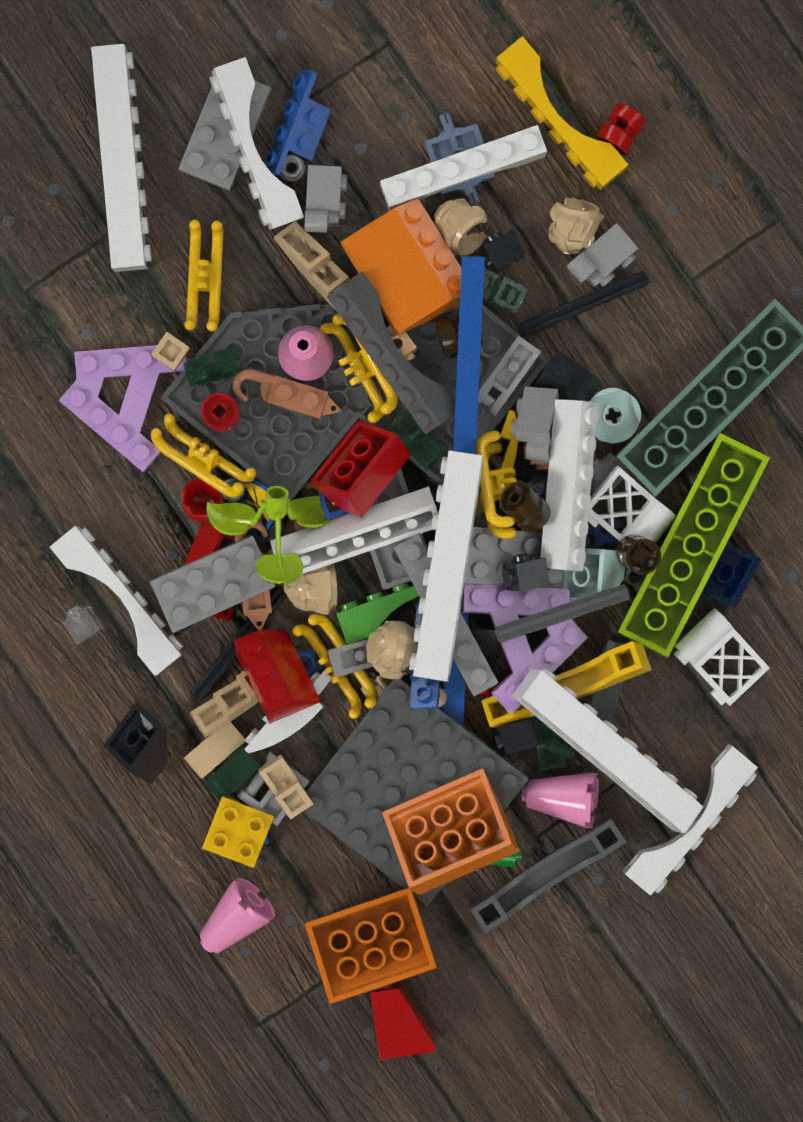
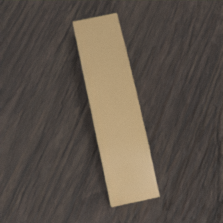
[274,221,349,309]
[190,671,259,738]

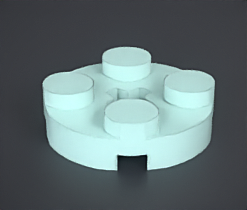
[589,388,641,444]

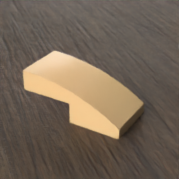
[184,722,246,779]
[258,755,313,820]

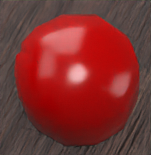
[182,478,224,522]

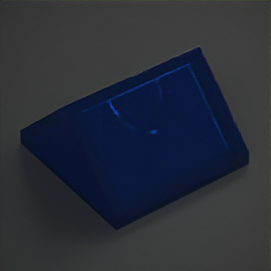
[701,543,762,609]

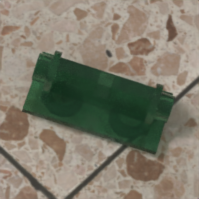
[184,348,243,387]

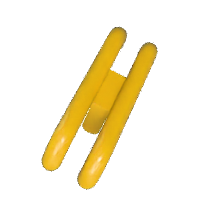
[184,220,223,332]
[320,314,398,423]
[151,413,256,498]
[476,431,517,539]
[292,613,378,719]

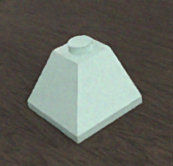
[563,548,625,602]

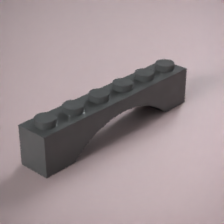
[327,271,455,434]
[469,816,627,934]

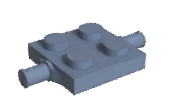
[424,113,495,206]

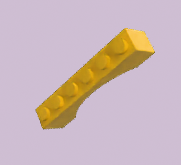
[495,36,628,191]
[481,641,652,728]

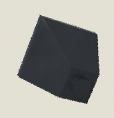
[533,350,602,402]
[103,702,168,785]

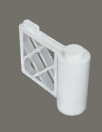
[588,465,677,543]
[674,608,770,706]

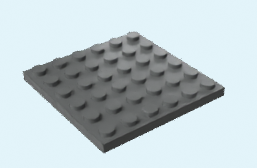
[304,678,529,906]

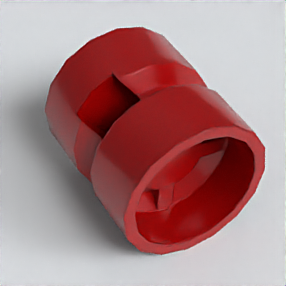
[596,103,647,156]
[201,393,241,433]

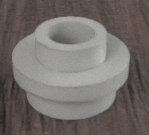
[280,154,305,182]

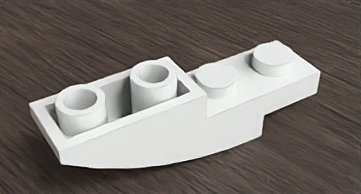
[244,671,333,753]

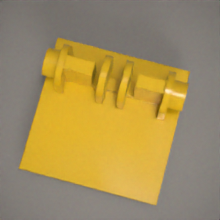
[202,796,274,868]

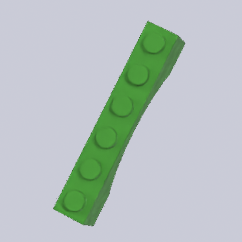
[336,582,419,645]

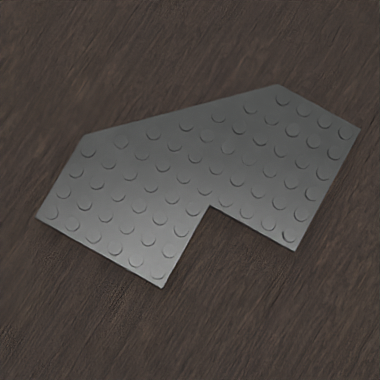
[160,304,550,501]

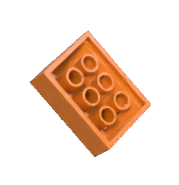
[340,198,461,335]
[382,768,520,895]
[305,888,437,1005]

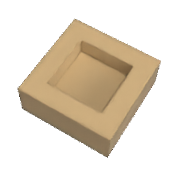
[151,332,191,371]

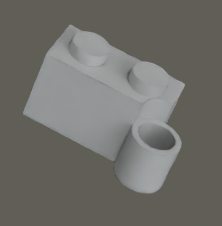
[305,165,347,233]
[566,223,638,288]
[511,387,560,462]

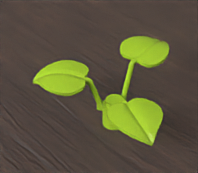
[207,486,330,584]

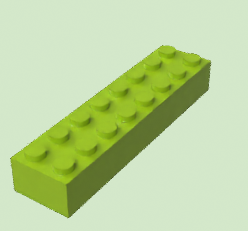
[618,433,770,658]

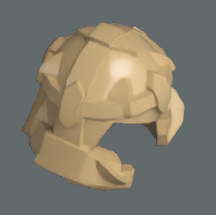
[433,198,487,257]
[548,198,605,255]
[284,564,337,615]
[366,621,418,679]

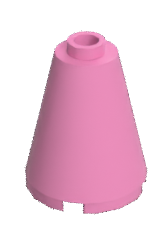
[278,325,334,381]
[522,772,599,828]
[200,878,275,953]

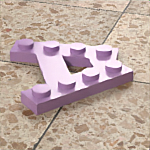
[59,343,187,472]
[461,583,588,713]

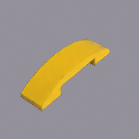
[475,410,518,517]

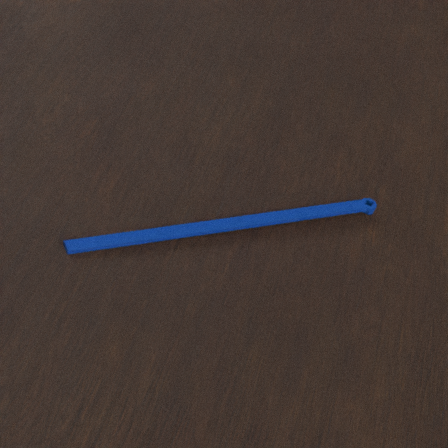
[442,256,485,725]

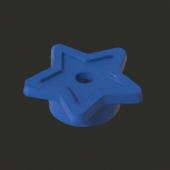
[588,513,620,549]
[297,647,323,678]

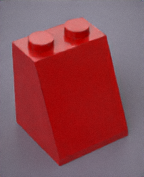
[370,981,436,1060]

